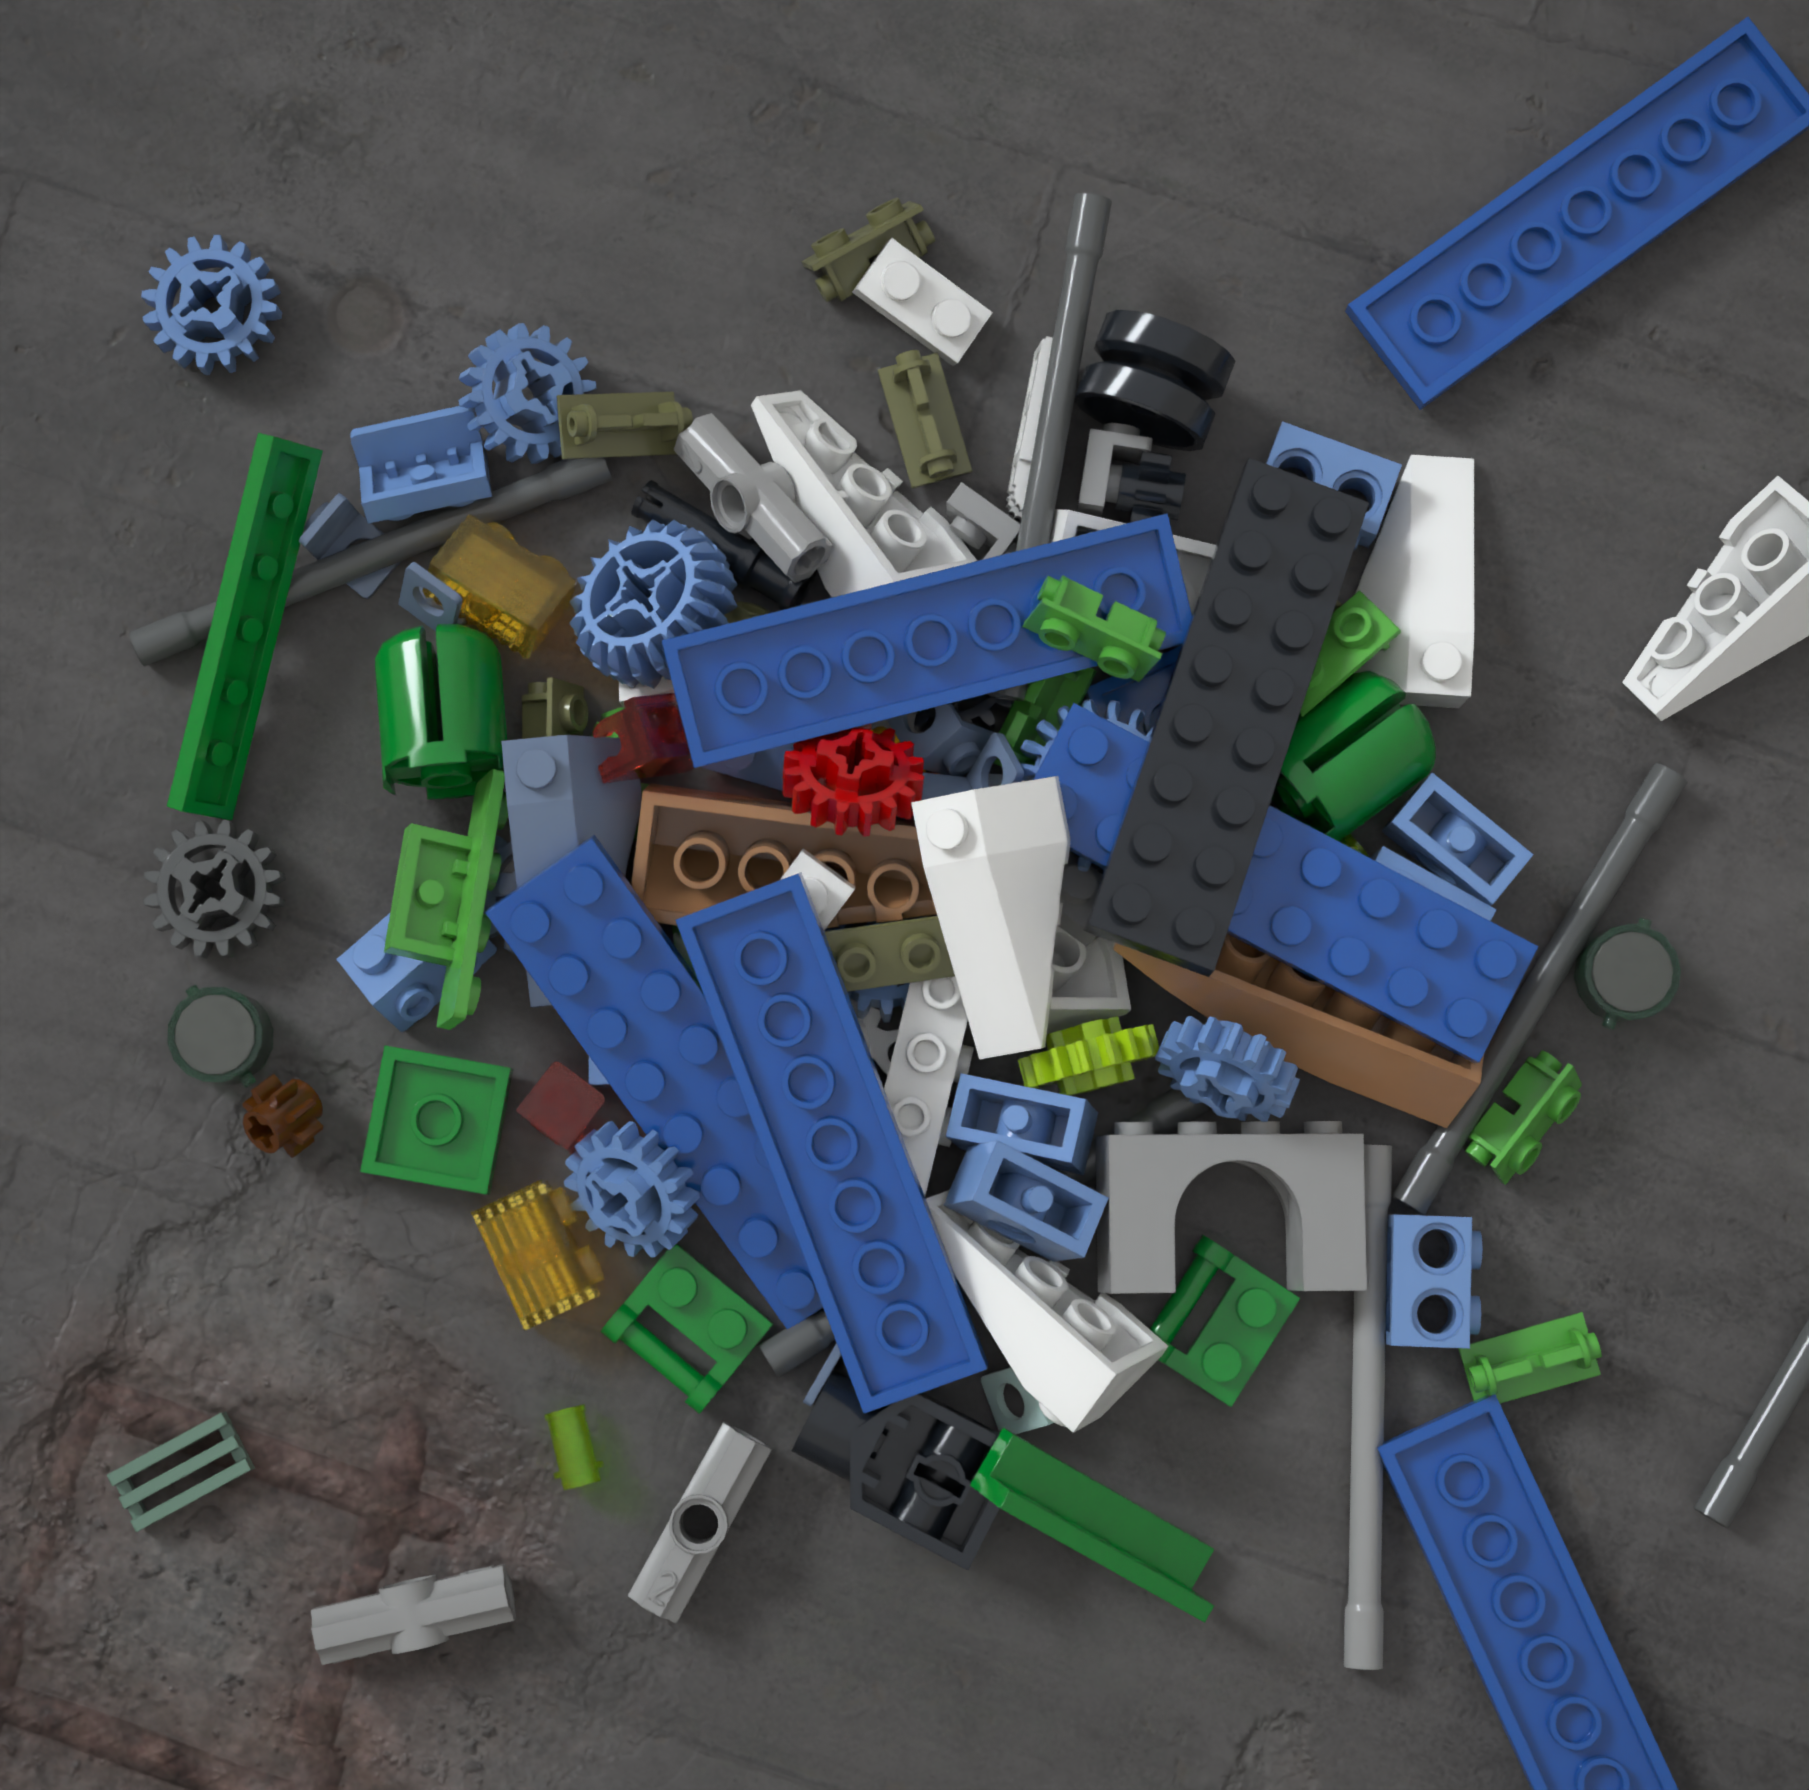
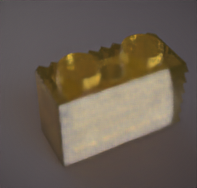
[422,514,578,659]
[471,1179,605,1331]

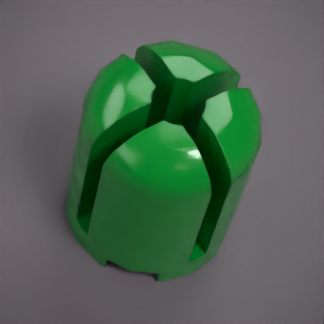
[375,624,507,800]
[1271,670,1436,842]

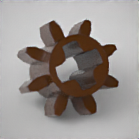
[242,1074,324,1158]

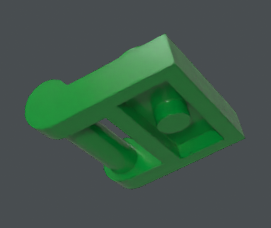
[1150,1235,1300,1407]
[600,1243,774,1414]

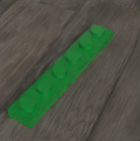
[167,433,323,820]

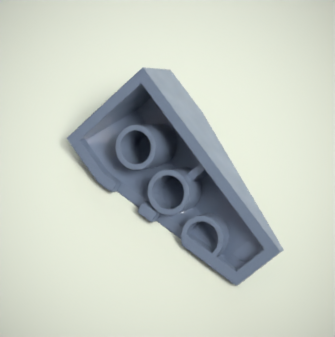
[501,735,642,1008]

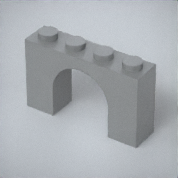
[1095,1121,1367,1294]

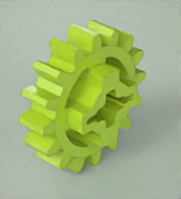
[1018,1016,1160,1096]

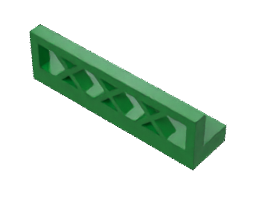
[970,1428,1215,1623]

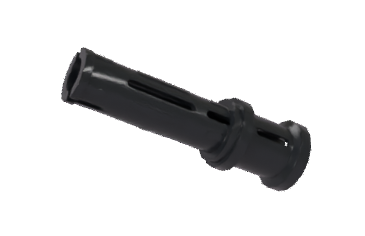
[631,480,817,611]

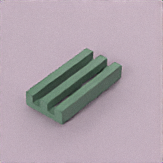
[107,1411,255,1532]

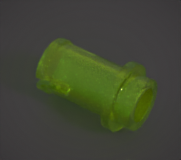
[544,1404,604,1491]

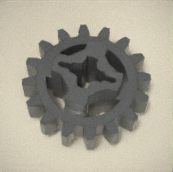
[143,820,286,959]

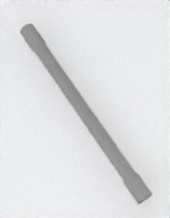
[1344,1145,1392,1670]

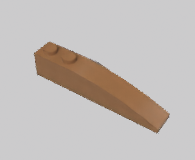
[631,783,937,928]
[1113,934,1484,1128]

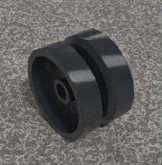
[1074,310,1236,451]

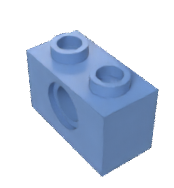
[1382,773,1534,906]
[946,1073,1098,1175]
[943,1140,1109,1262]

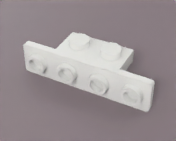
[884,976,974,1195]

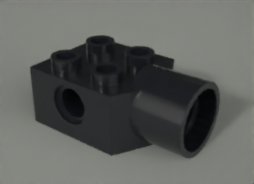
[791,1370,1000,1570]

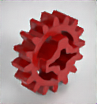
[782,723,925,837]

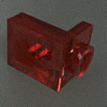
[516,1062,605,1155]

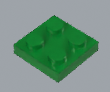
[360,1045,514,1195]

